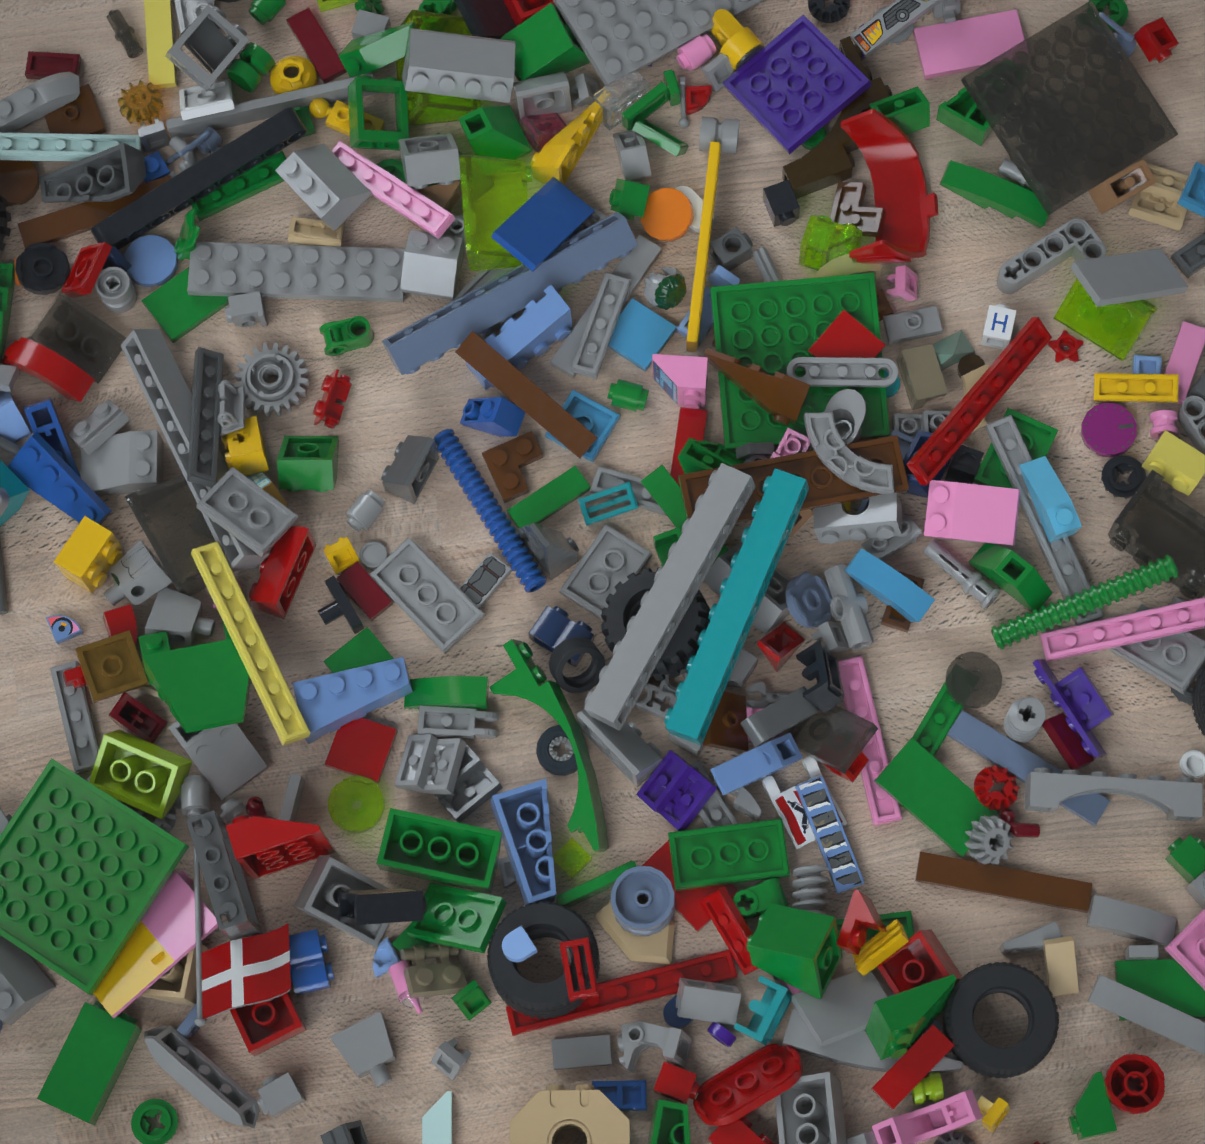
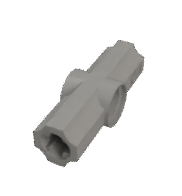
[824,564,874,651]

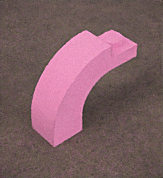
[872,1089,983,1144]

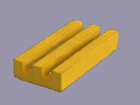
[852,919,909,976]

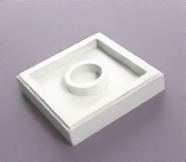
[179,79,235,120]

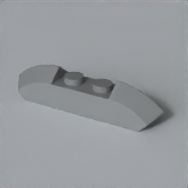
[0,72,80,133]
[144,1025,260,1128]

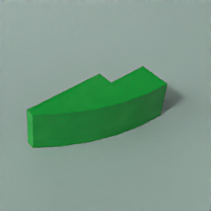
[404,676,489,709]

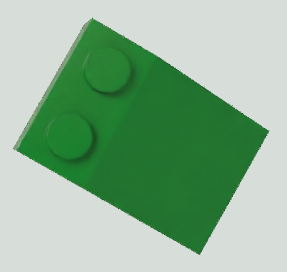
[865,974,956,1060]

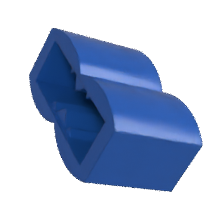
[289,929,335,996]

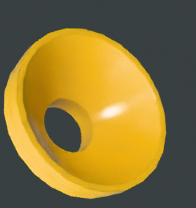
[270,55,318,95]

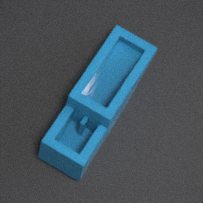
[844,548,935,622]

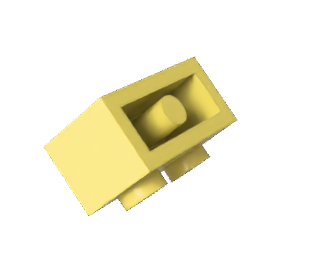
[1141,430,1205,496]

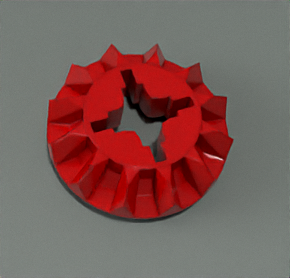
[974,765,1020,811]

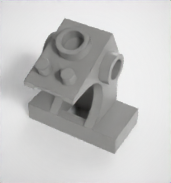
[618,1021,693,1073]

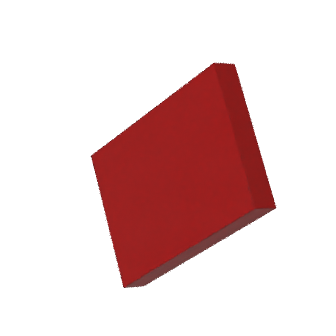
[642,840,739,932]

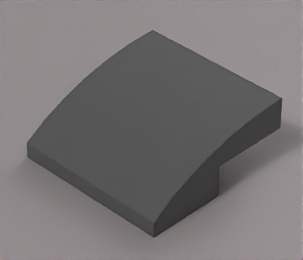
[434,744,503,823]

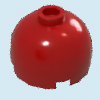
[1104,1054,1165,1115]

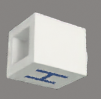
[980,304,1016,350]

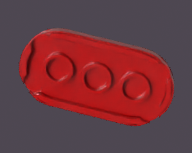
[693,1044,803,1126]

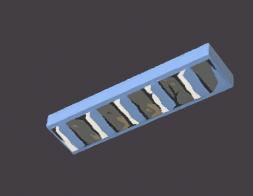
[795,776,865,894]

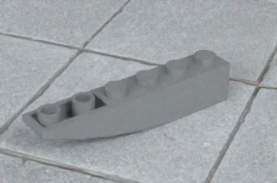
[782,1009,963,1074]

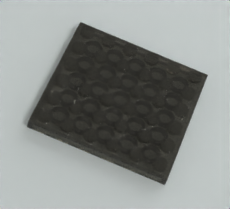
[961,1,1178,216]

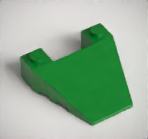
[138,621,252,733]

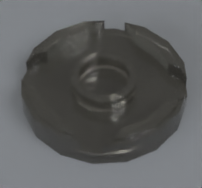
[945,651,1002,709]

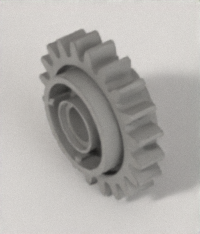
[234,343,310,417]

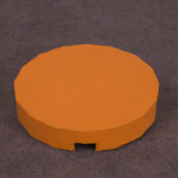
[640,188,694,242]

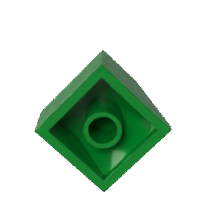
[277,436,339,492]

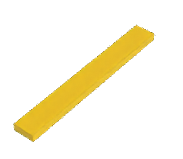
[686,141,721,352]

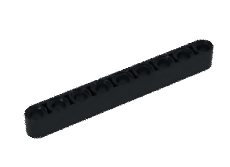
[91,107,307,250]

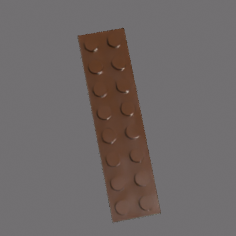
[678,435,909,523]

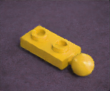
[309,98,385,137]

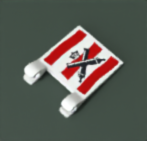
[762,755,847,850]

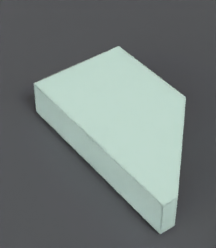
[422,1091,452,1144]

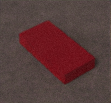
[25,51,82,80]
[336,561,393,622]
[1042,713,1094,770]

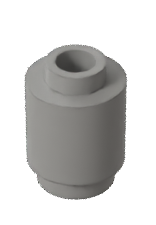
[345,490,385,532]

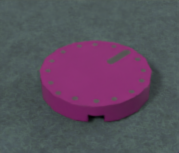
[1081,403,1137,457]

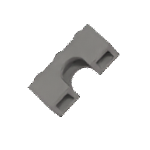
[814,492,902,544]

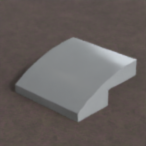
[394,734,467,794]

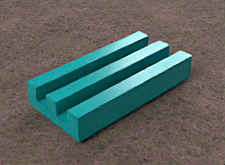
[578,482,639,526]

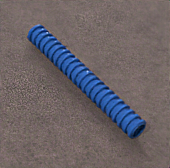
[434,429,547,593]

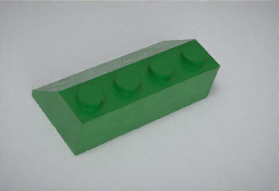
[376,808,502,894]

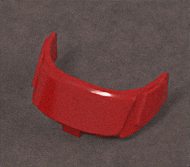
[840,109,939,264]

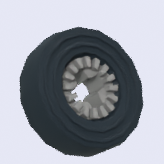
[536,725,587,776]

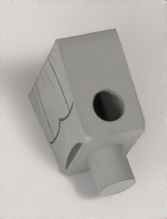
[103,540,173,606]

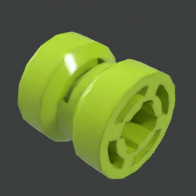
[911,1072,944,1105]

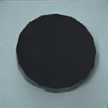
[15,243,70,295]

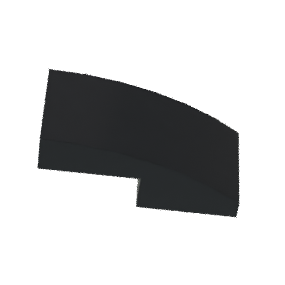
[944,445,984,484]

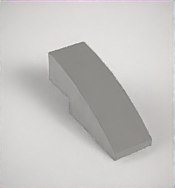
[1086,895,1177,946]

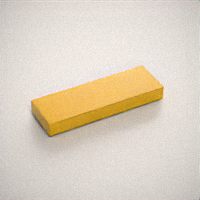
[1094,373,1179,403]

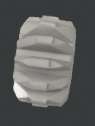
[964,815,1015,864]

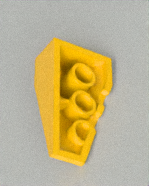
[530,92,611,185]

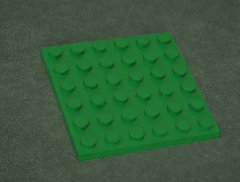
[710,273,890,450]
[0,758,189,995]

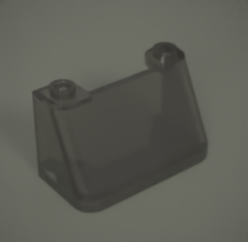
[125,474,235,597]

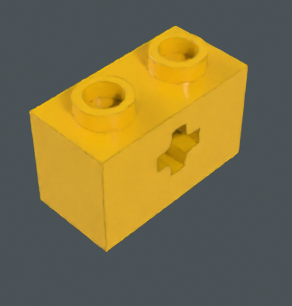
[222,416,269,476]

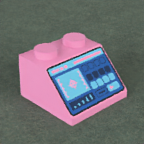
[652,354,708,409]

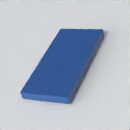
[491,177,595,272]

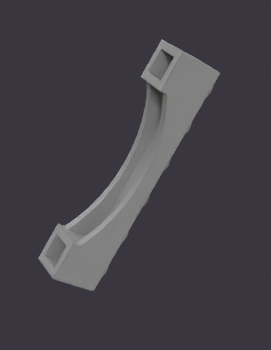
[1024,768,1203,822]

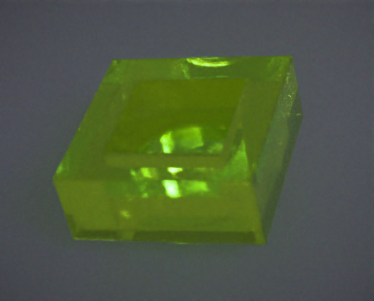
[553,838,593,879]

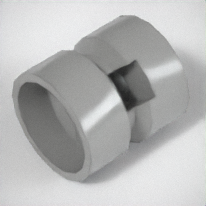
[699,116,740,154]
[95,267,137,313]

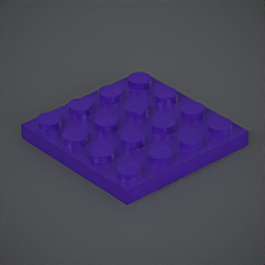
[723,15,871,154]

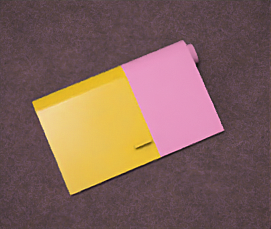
[93,869,218,1018]

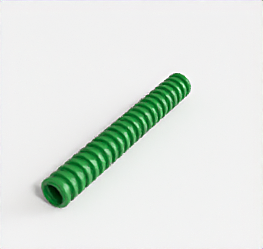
[991,554,1178,650]

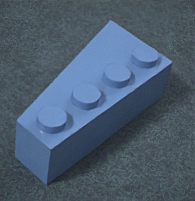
[466,285,573,390]
[293,657,413,744]
[490,779,556,905]

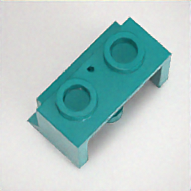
[734,975,792,1046]

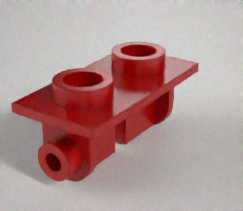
[313,369,352,429]

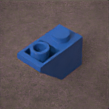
[460,397,525,437]

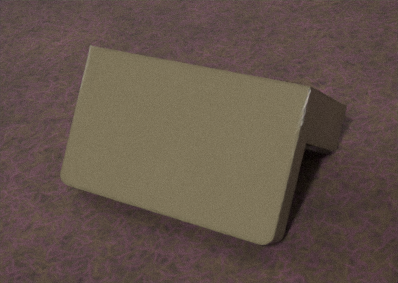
[896,344,948,410]

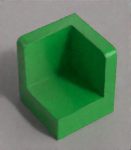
[653,527,682,567]

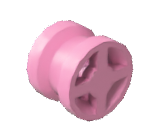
[1150,410,1179,440]

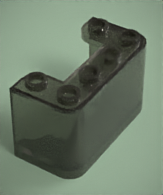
[1108,469,1205,600]

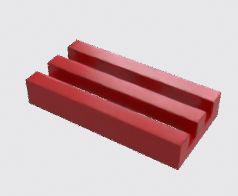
[559,937,599,1002]

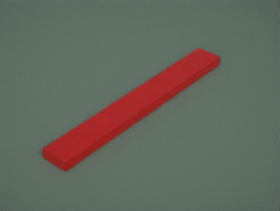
[906,317,1052,485]
[506,949,738,1036]

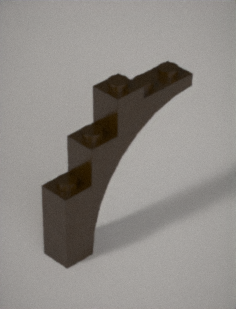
[782,36,893,199]

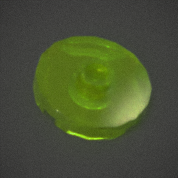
[328,776,385,833]

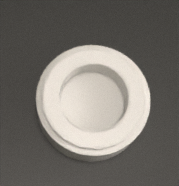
[1179,750,1205,780]

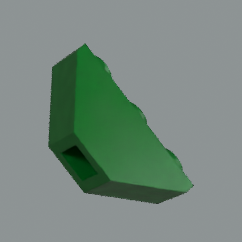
[969,543,1053,613]

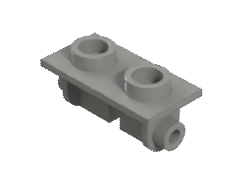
[217,380,245,436]
[861,515,923,561]

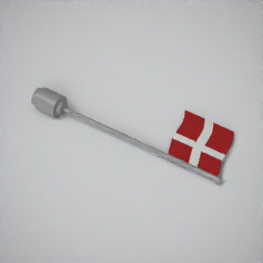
[181,775,291,1027]

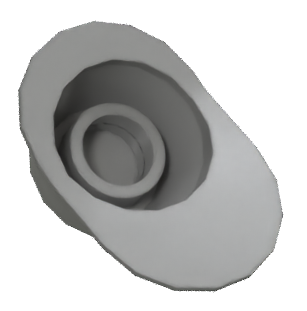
[824,389,866,445]

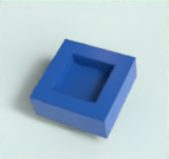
[144,151,170,183]

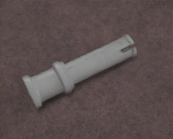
[923,540,1001,610]

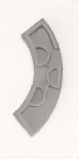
[804,412,894,494]

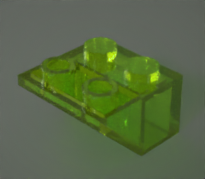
[799,215,863,271]

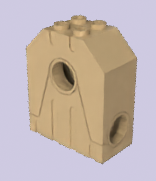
[510,1084,631,1144]

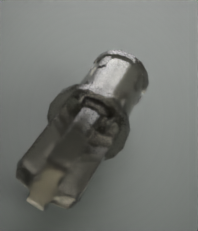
[107,9,143,58]

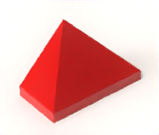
[757,622,805,672]

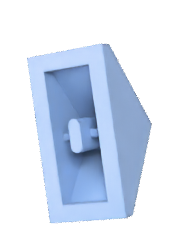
[0,391,32,443]

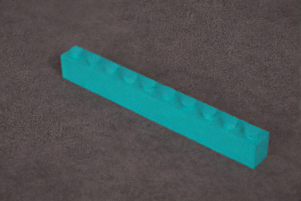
[664,468,809,745]

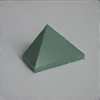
[932,330,975,371]

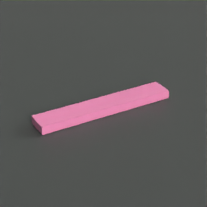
[332,141,456,239]
[1040,597,1205,662]
[838,656,902,826]

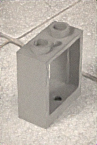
[165,4,249,92]

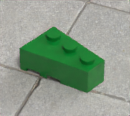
[936,58,1027,146]

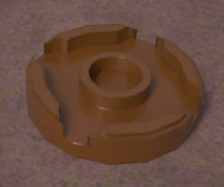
[0,160,40,206]

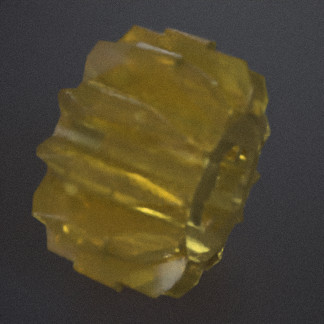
[118,80,164,126]

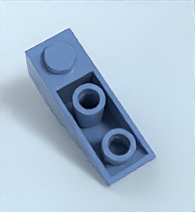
[711,733,803,795]

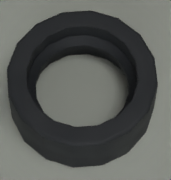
[549,637,606,693]

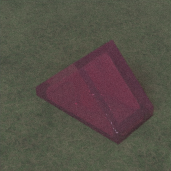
[521,113,567,153]

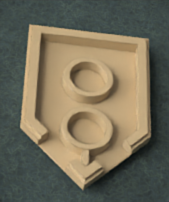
[594,897,675,965]

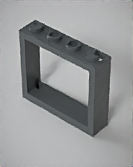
[186,810,263,941]

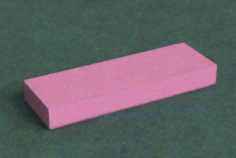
[1164,321,1205,405]

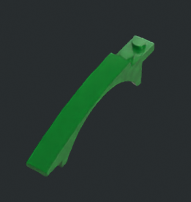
[489,639,609,852]

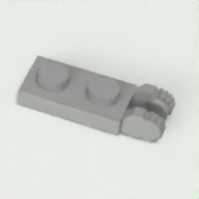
[417,705,499,739]

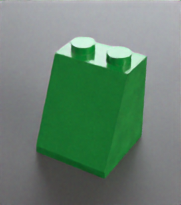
[501,3,591,81]
[747,903,842,999]

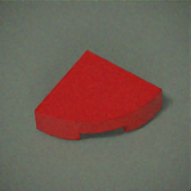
[685,85,712,115]

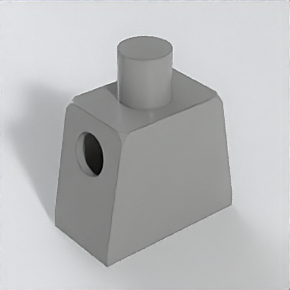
[145,587,215,647]
[330,1011,397,1088]

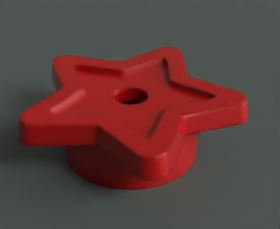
[1048,330,1084,363]

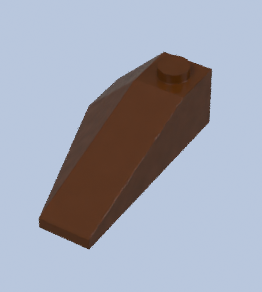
[704,348,810,426]

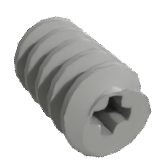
[1003,697,1046,743]
[791,865,829,915]

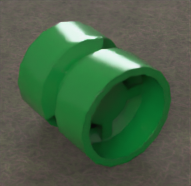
[226,42,275,93]

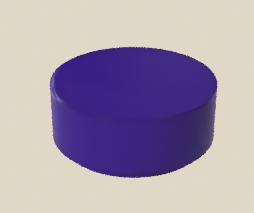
[707,1022,737,1047]

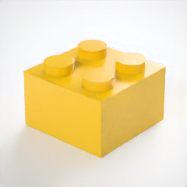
[53,516,124,594]

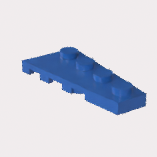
[7,432,112,525]

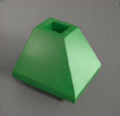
[458,105,532,174]

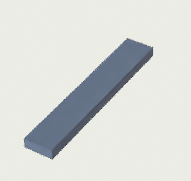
[947,710,1110,826]

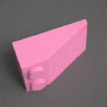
[924,480,1020,546]

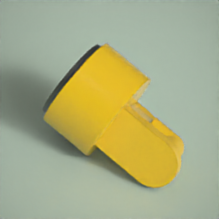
[711,9,764,71]

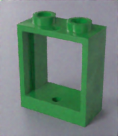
[348,75,409,151]

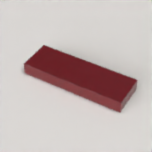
[286,7,347,84]

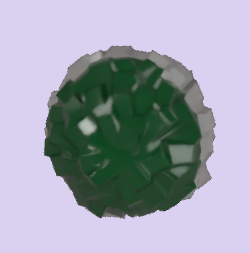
[644,267,687,310]

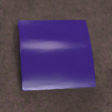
[636,750,718,831]

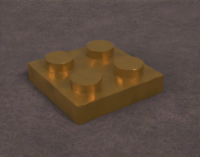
[75,630,148,703]

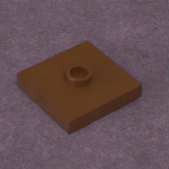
[44,84,106,134]
[703,691,749,753]

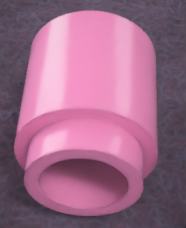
[676,34,717,71]

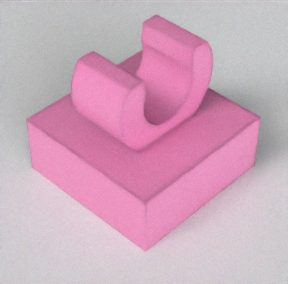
[887,265,918,302]

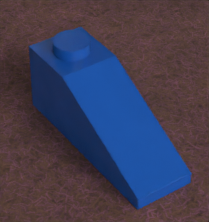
[24,397,80,477]

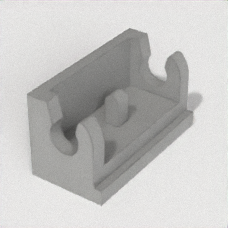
[675,978,741,1025]

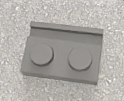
[68,399,130,456]

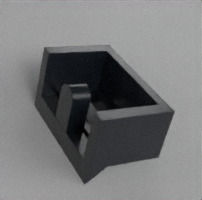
[796,639,844,713]

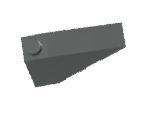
[39,143,146,203]
[518,523,579,580]

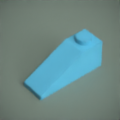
[1019,456,1082,543]

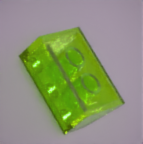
[1054,278,1158,361]

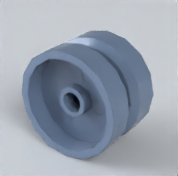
[611,866,675,936]

